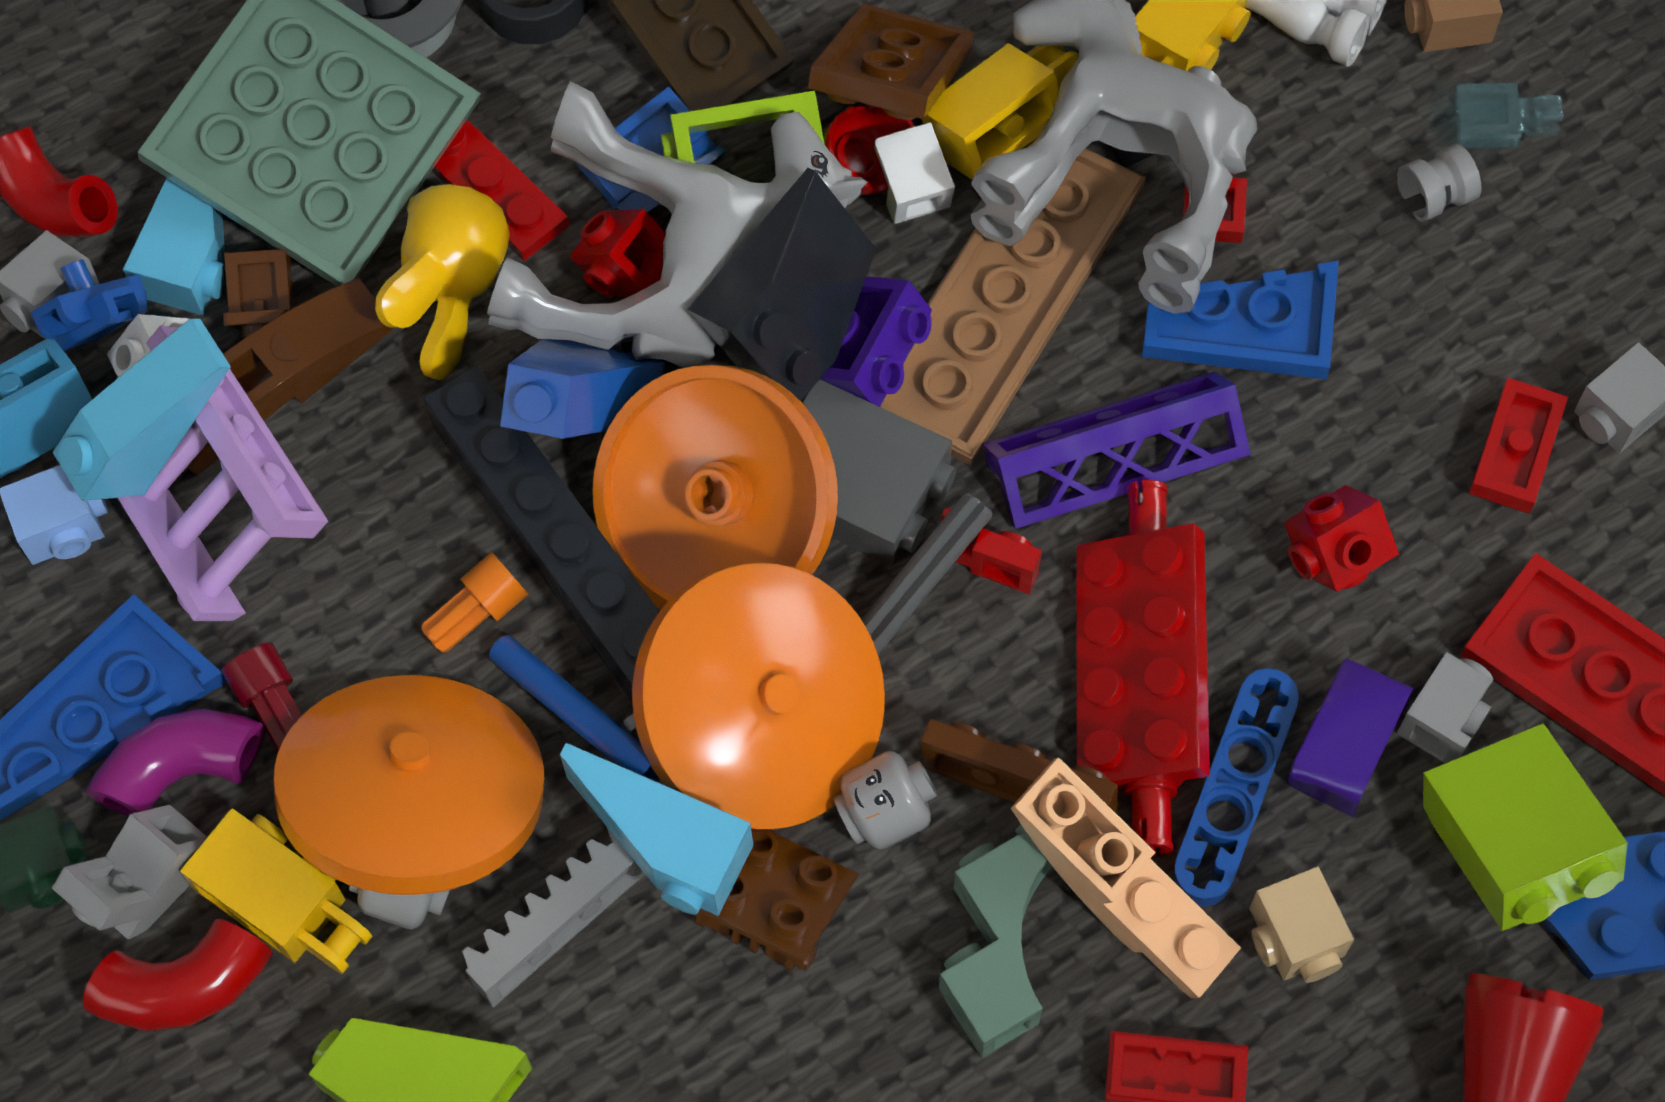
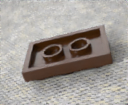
[808,3,974,119]

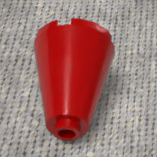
[1463,973,1604,1102]

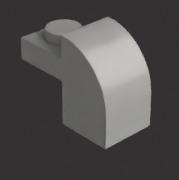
[52,805,207,939]

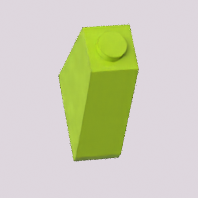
[308,1018,532,1102]

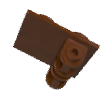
[691,829,859,972]

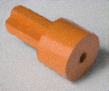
[421,552,529,653]

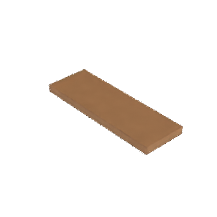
[880,138,1146,466]

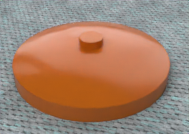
[593,365,838,610]
[632,563,885,829]
[274,675,544,895]

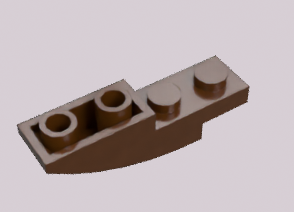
[187,278,394,475]

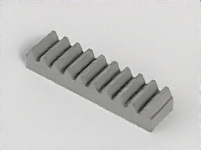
[462,828,645,1008]

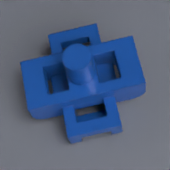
[30,259,147,351]

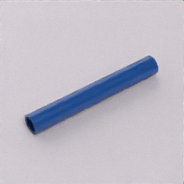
[489,635,660,782]

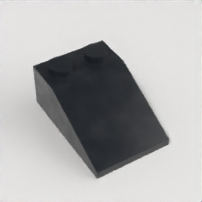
[687,168,876,401]

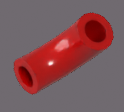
[0,126,118,238]
[83,919,273,1032]

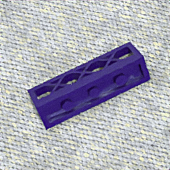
[982,371,1251,529]

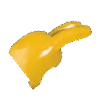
[375,184,510,381]

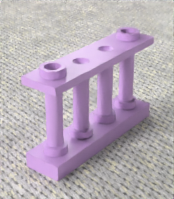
[118,325,328,621]

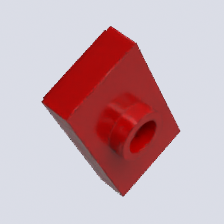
[1104,1031,1249,1102]

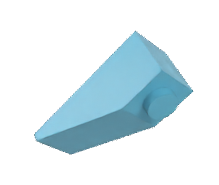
[123,178,227,315]
[53,319,231,501]
[560,743,753,916]

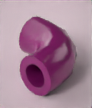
[85,708,265,817]

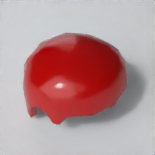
[823,104,915,195]

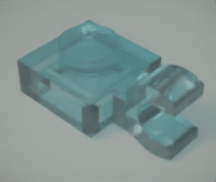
[1454,83,1563,148]

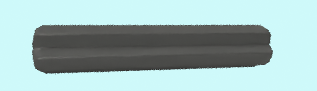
[861,493,992,654]

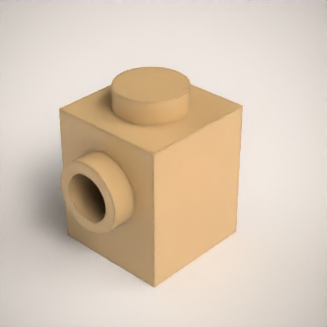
[1249,866,1354,983]

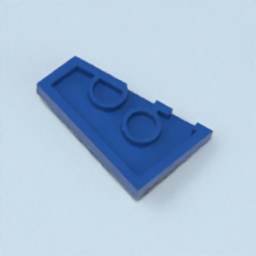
[1142,260,1339,379]

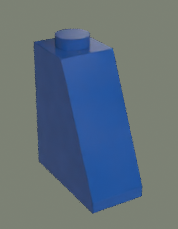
[500,339,666,439]

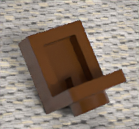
[223,249,294,338]

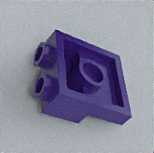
[820,276,932,407]

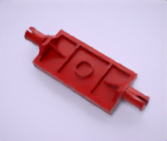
[1076,479,1210,857]

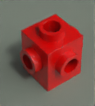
[569,208,666,298]
[1283,485,1399,592]

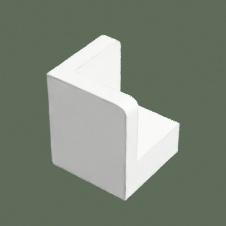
[875,122,955,224]

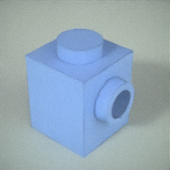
[0,465,108,565]

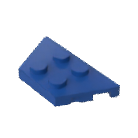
[1541,831,1665,980]

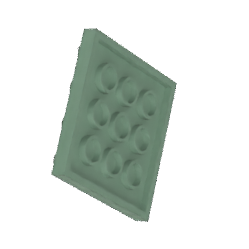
[138,0,481,286]

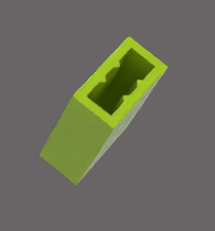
[1423,723,1627,931]

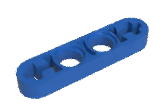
[1172,668,1299,907]

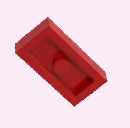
[1468,377,1568,514]

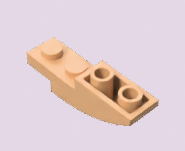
[1011,757,1241,998]

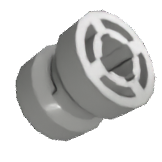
[1397,143,1481,222]

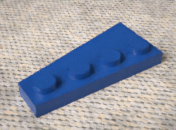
[0,594,227,821]

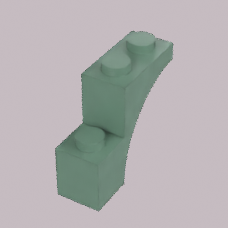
[939,824,1053,1058]

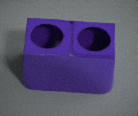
[1287,658,1414,818]

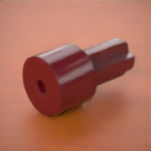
[221,642,302,751]

